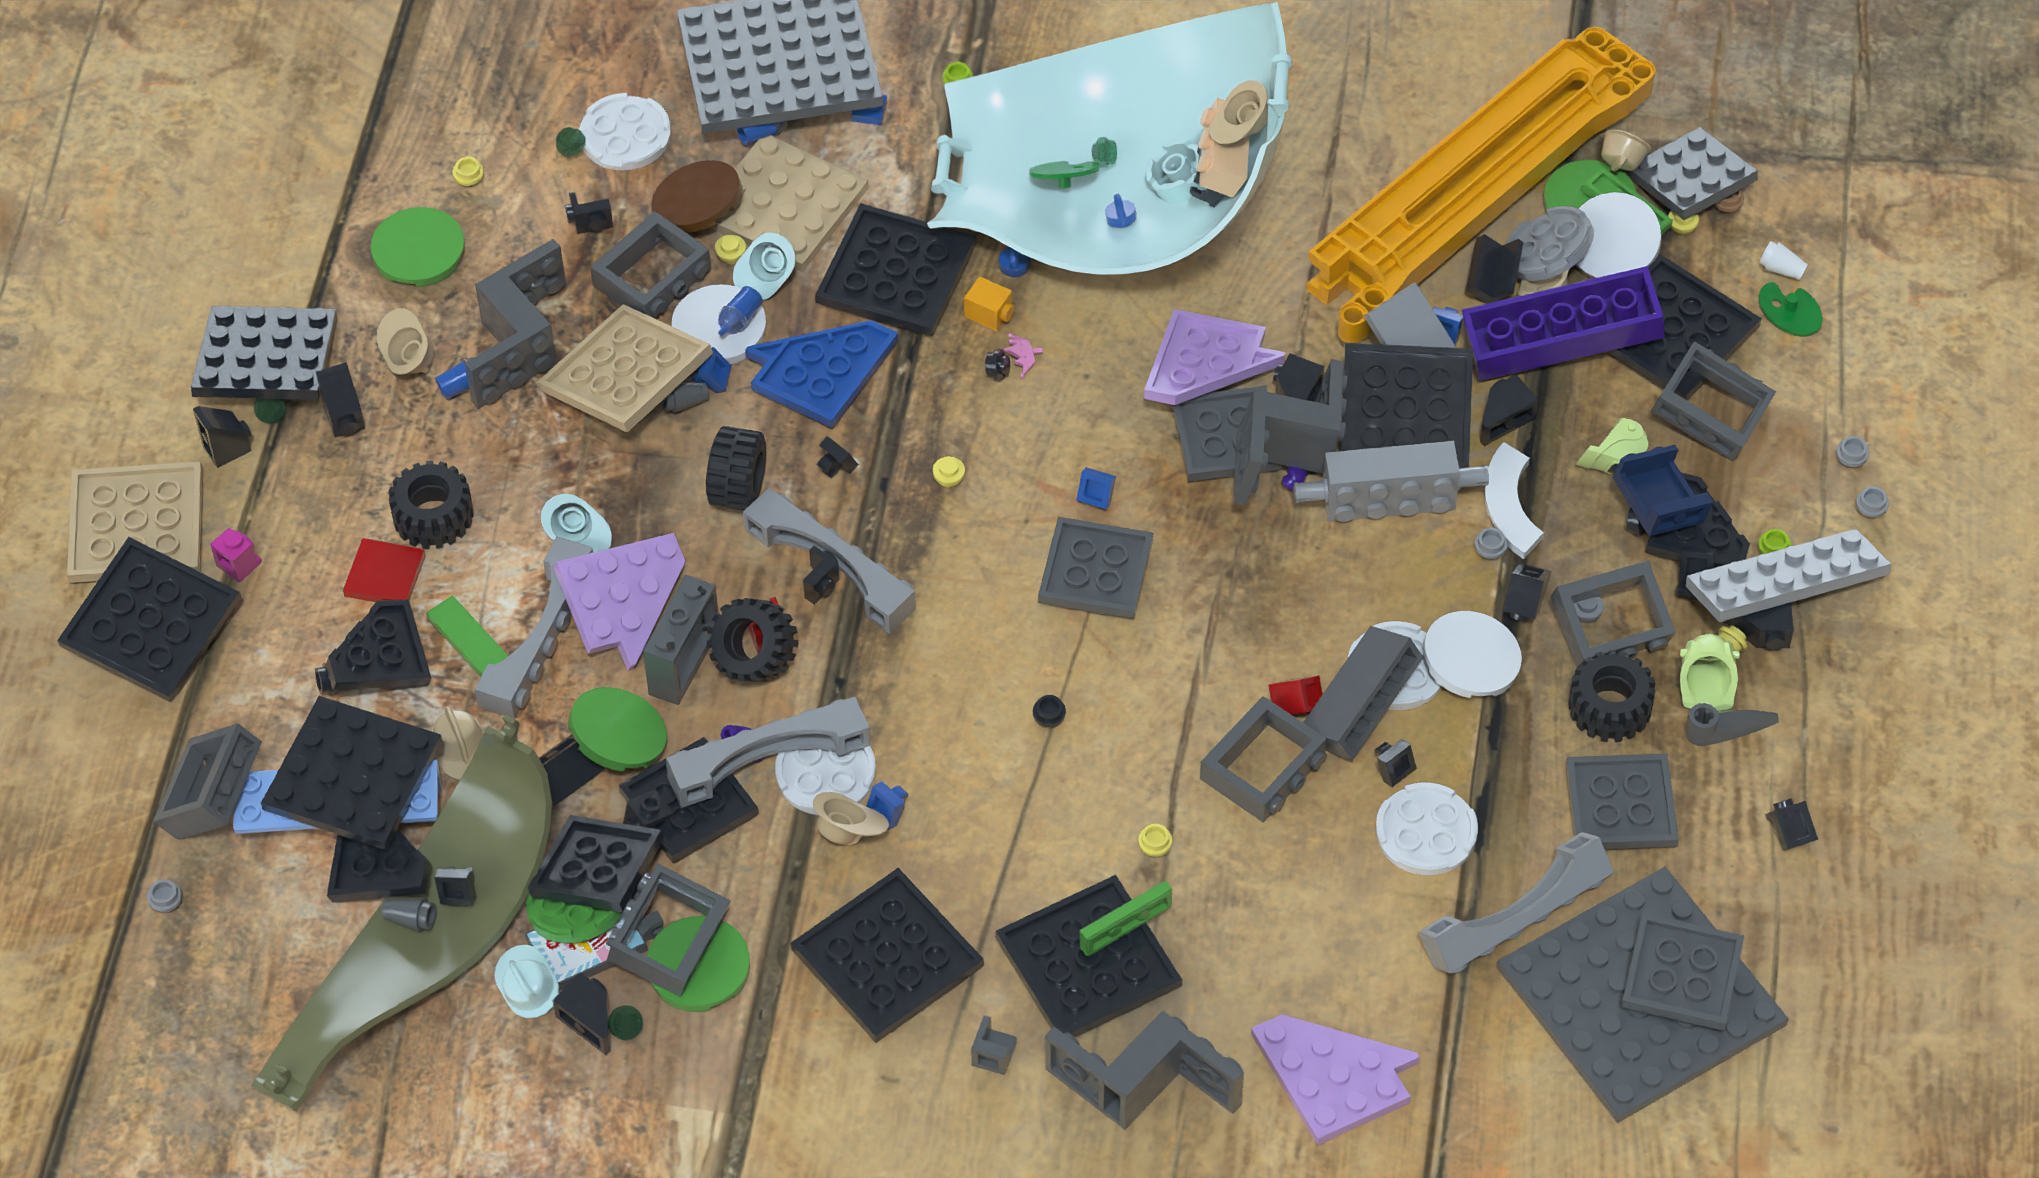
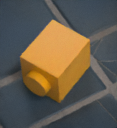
[964,276,1015,331]

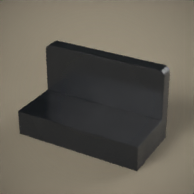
[1466,234,1524,304]
[539,734,603,806]

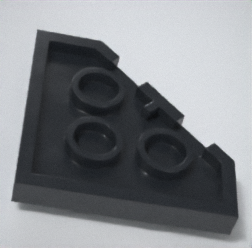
[1646,472,1750,568]
[326,599,431,691]
[327,830,431,903]

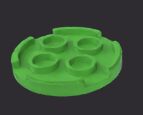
[1544,160,1636,213]
[371,207,465,287]
[568,687,667,771]
[526,893,628,943]
[647,916,750,1012]

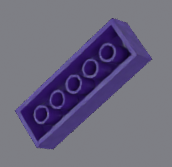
[1462,266,1665,381]

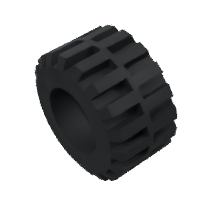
[706,426,766,511]
[388,461,474,549]
[707,598,798,682]
[1569,651,1656,742]

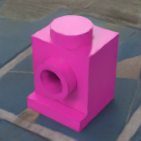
[210,528,262,583]

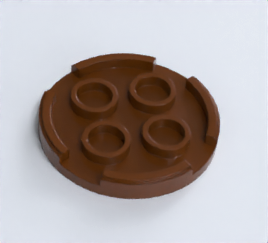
[651,160,743,233]

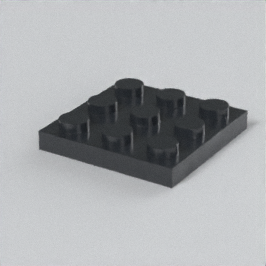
[619,737,759,863]
[528,815,664,912]

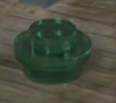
[556,127,586,157]
[1092,137,1117,168]
[254,399,286,424]
[608,1005,643,1040]

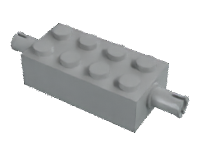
[1293,441,1489,522]

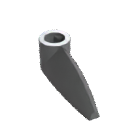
[1685,703,1779,746]

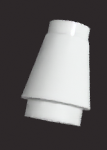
[1759,241,1808,280]

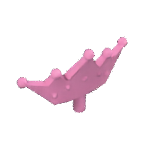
[1004,333,1043,378]

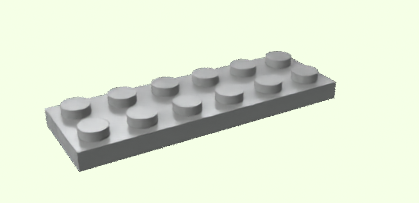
[1686,529,1891,622]

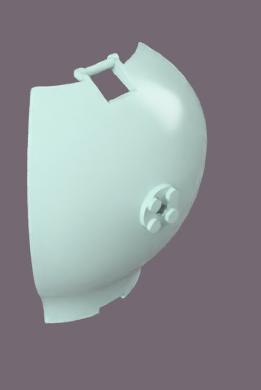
[927,2,1292,275]

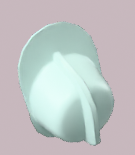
[733,232,796,300]
[541,494,612,553]
[494,945,559,1018]

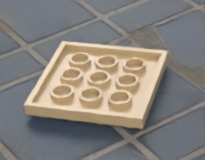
[709,136,869,271]
[537,304,713,432]
[67,461,203,583]

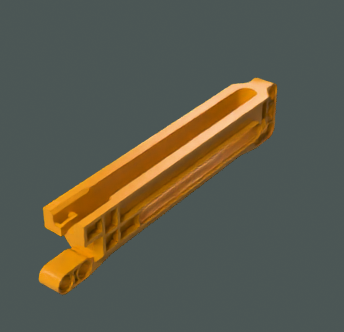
[1306,27,1656,343]

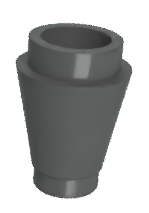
[661,382,709,413]
[382,898,436,932]

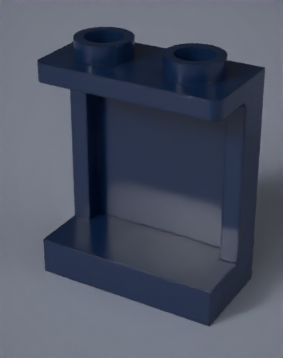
[1613,445,1713,536]

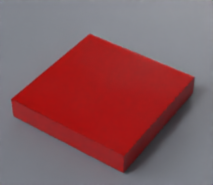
[343,538,426,602]

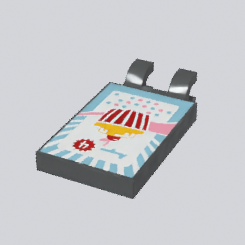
[525,886,664,991]

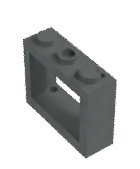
[590,211,711,318]
[1651,341,1776,461]
[1551,560,1676,667]
[643,575,719,705]
[1200,696,1327,823]
[153,723,262,840]
[606,864,731,997]

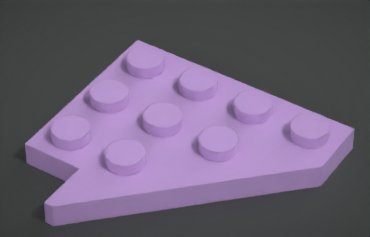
[1144,309,1285,405]
[553,533,685,671]
[1251,1014,1419,1145]

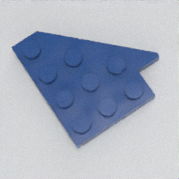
[745,320,899,428]

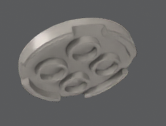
[1505,206,1594,281]

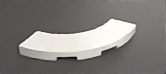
[1484,442,1544,559]

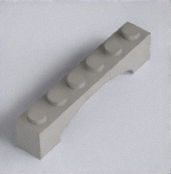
[743,488,916,634]
[475,536,593,719]
[666,697,870,808]
[1419,832,1614,974]

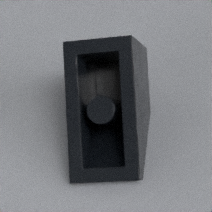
[1273,353,1325,402]
[316,362,365,438]
[1480,374,1539,446]
[193,406,252,468]
[1503,563,1552,621]
[1723,602,1794,650]
[552,972,611,1056]

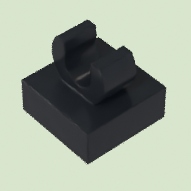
[817,436,859,479]
[1375,739,1417,787]
[434,867,476,905]

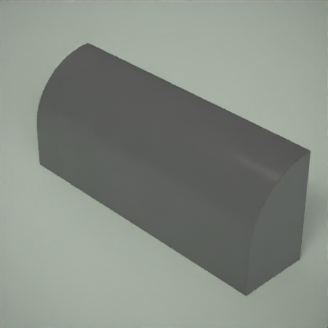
[1303,626,1423,761]

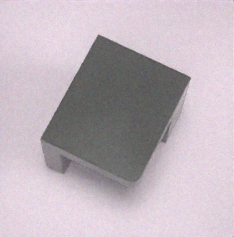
[971,1015,1017,1075]

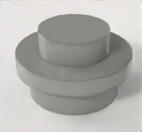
[1836,436,1869,467]
[1856,486,1889,518]
[1475,528,1508,559]
[1573,596,1604,623]
[147,879,182,913]

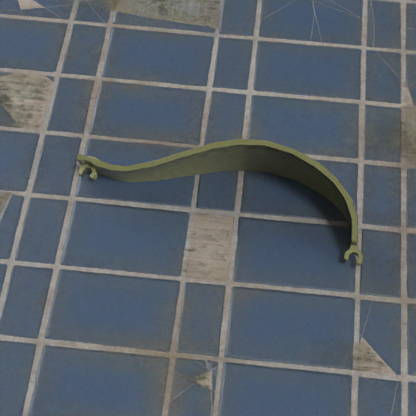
[251,715,552,1112]

